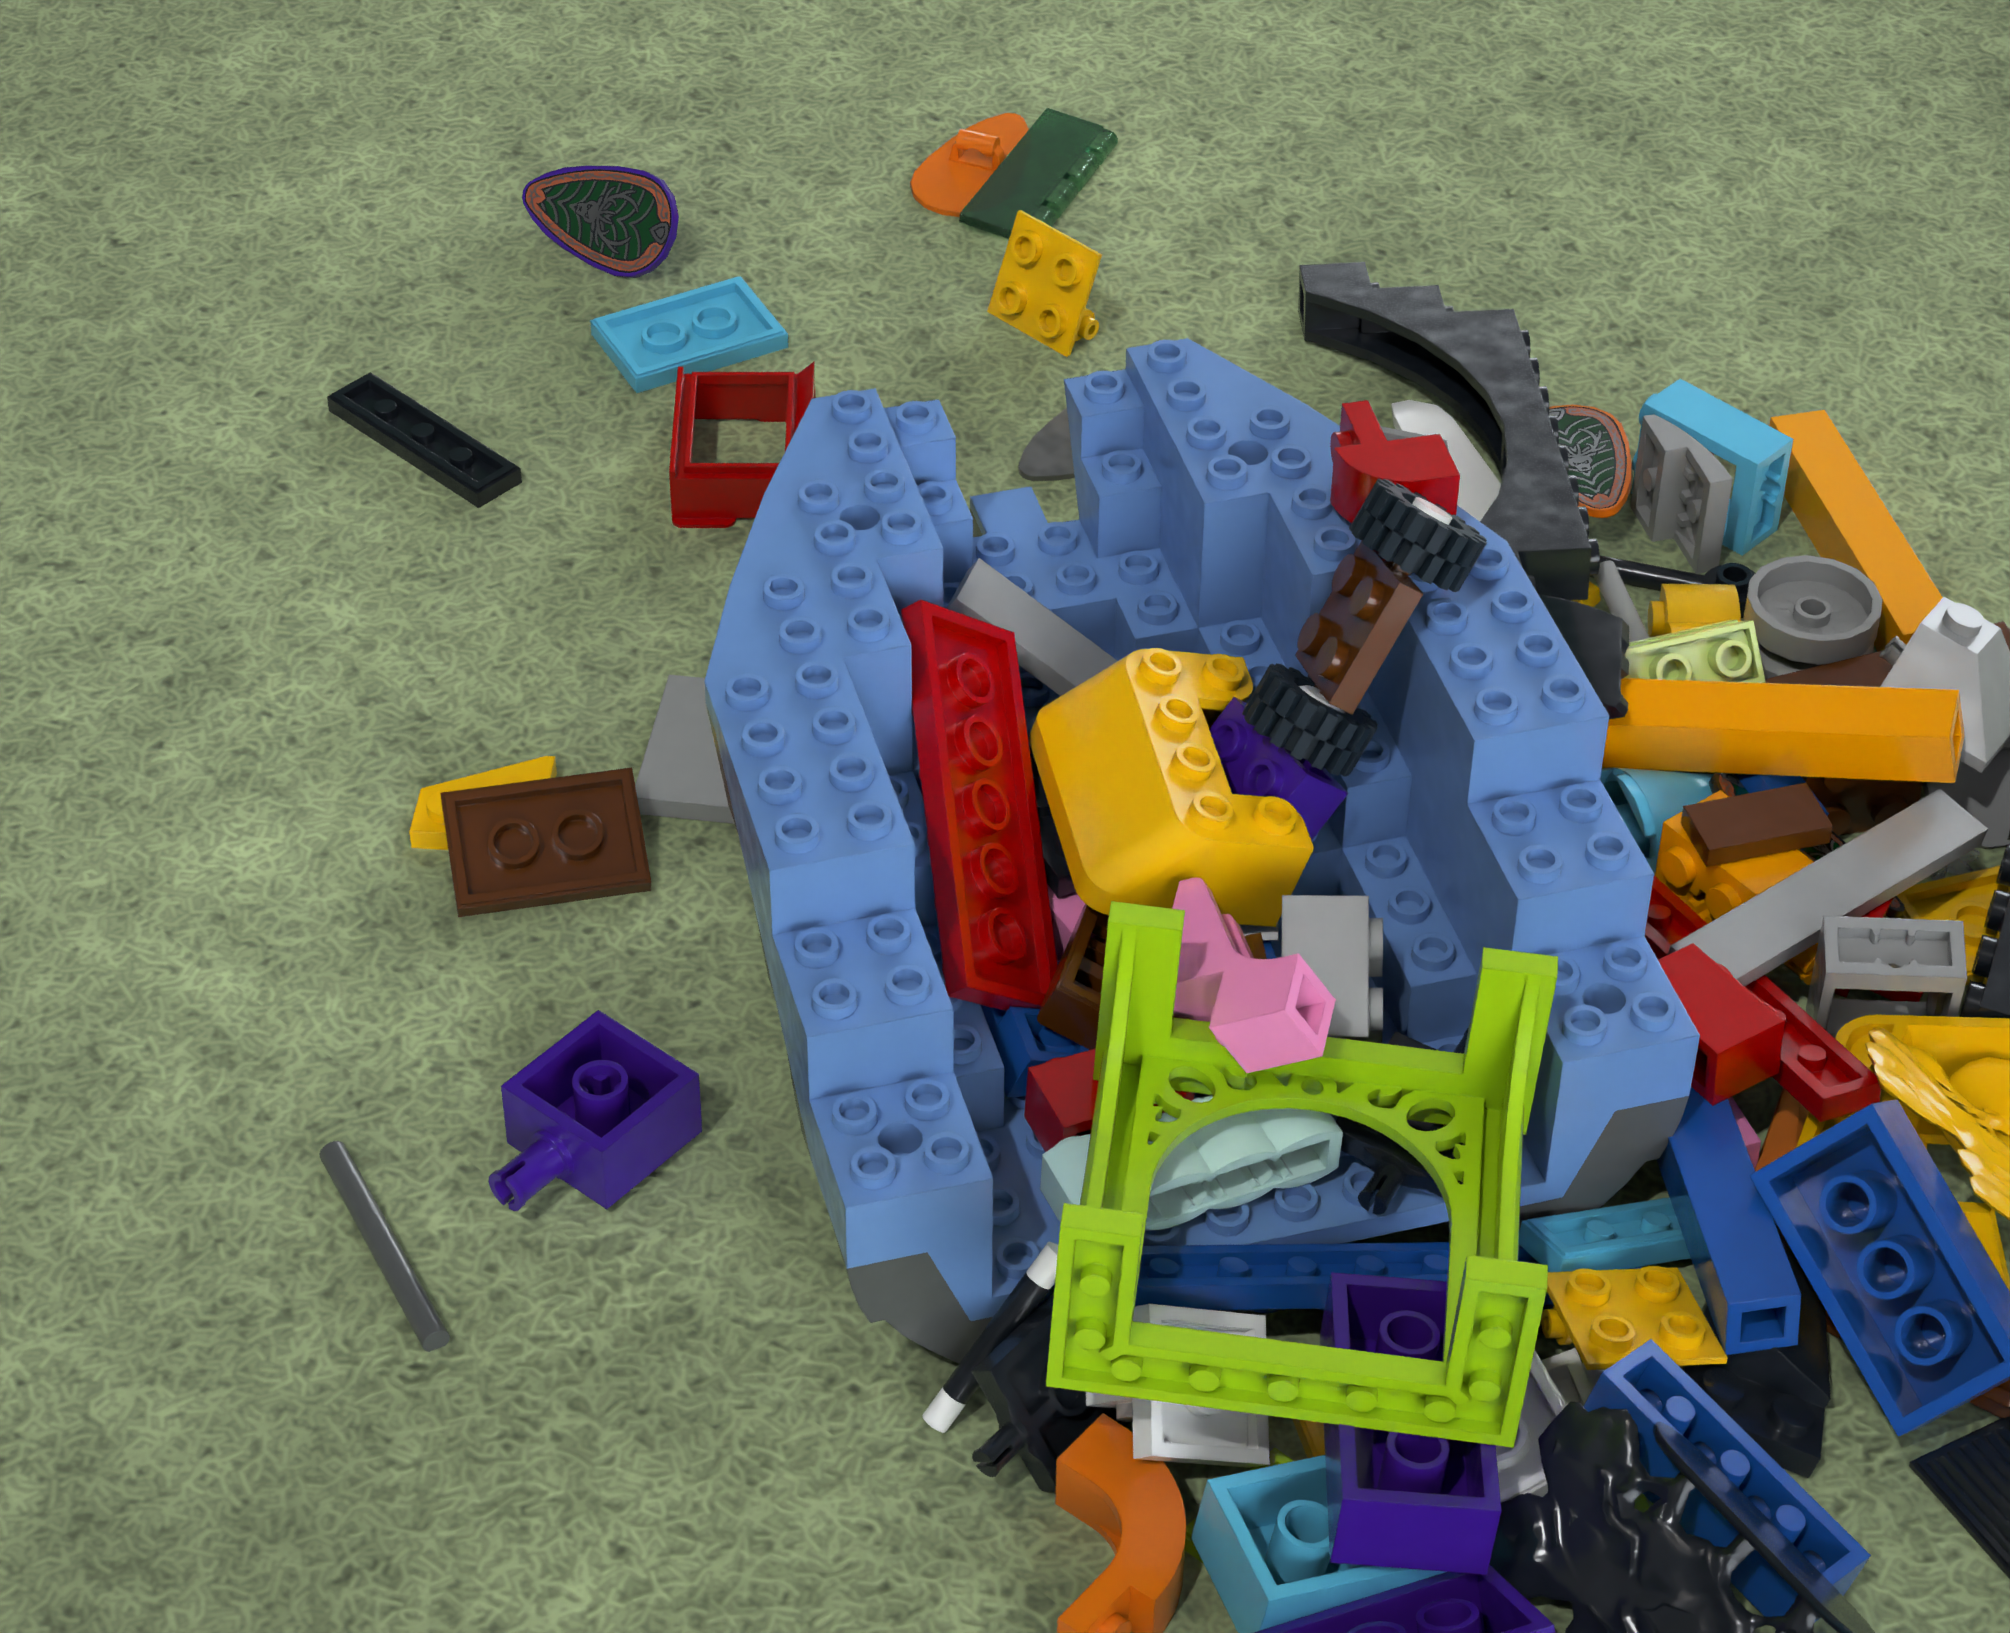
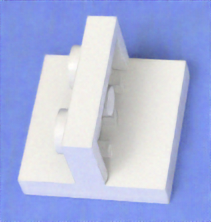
[1086,1304,1270,1468]

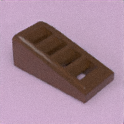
[1037,904,1109,1050]

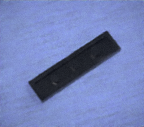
[327,372,522,508]

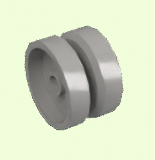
[1743,555,1883,679]

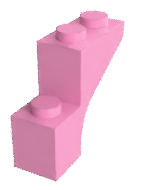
[1172,877,1336,1073]

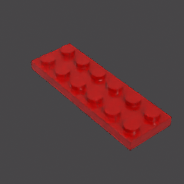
[901,599,1058,1011]

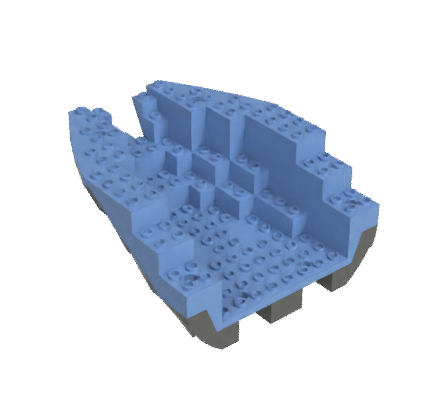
[704,338,1700,1363]

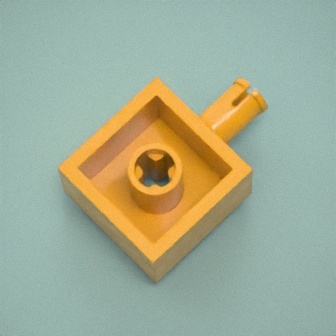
[1655,790,1818,985]

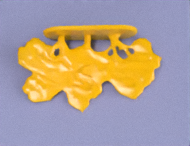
[1865,1027,2010,1220]

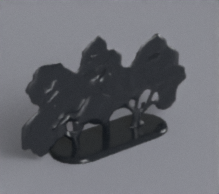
[1489,1401,1875,1633]

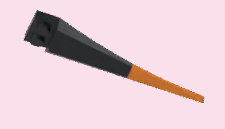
[1680,1088,1831,1478]

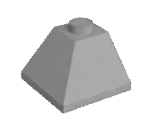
[1880,597,2010,773]

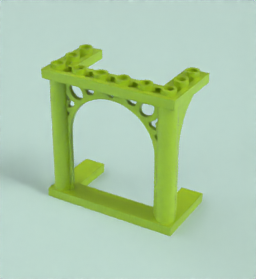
[1046,901,1558,1448]

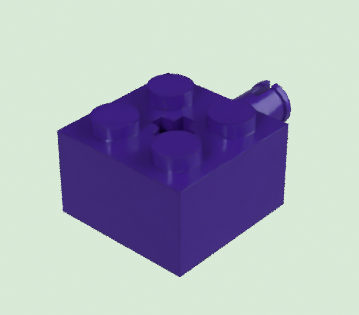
[488,1010,702,1211]

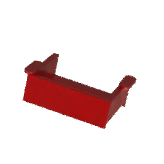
[669,361,816,528]

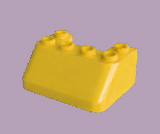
[1029,648,1314,927]

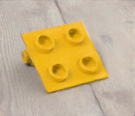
[987,210,1102,357]
[1541,1266,1728,1370]

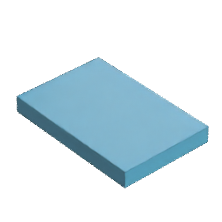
[590,276,788,393]

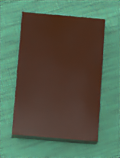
[440,767,651,917]

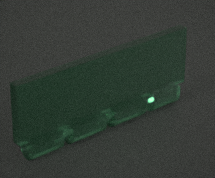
[959,108,1118,239]

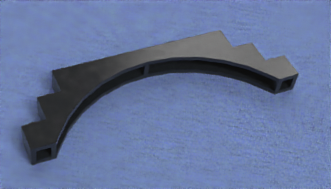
[1298,262,1600,600]

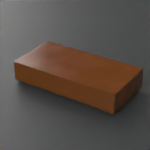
[1681,783,1833,867]

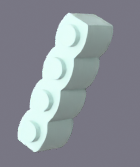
[1040,1095,1343,1230]

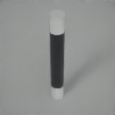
[922,1242,1058,1433]

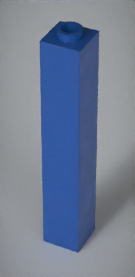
[1656,1087,1801,1355]

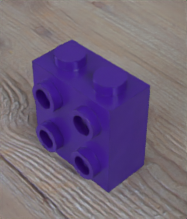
[1209,697,1348,841]

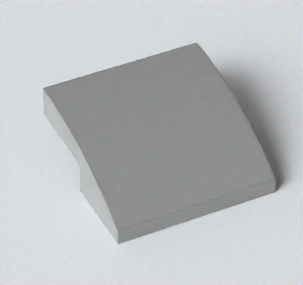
[1630,414,1733,574]

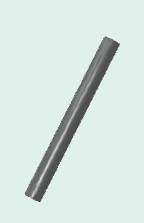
[319,1141,450,1352]

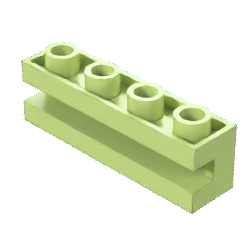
[1624,620,1766,683]

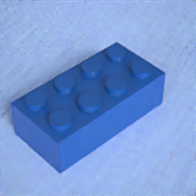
[1749,1099,2010,1437]

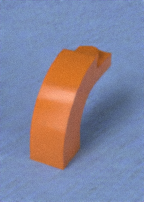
[1055,1413,1186,1633]

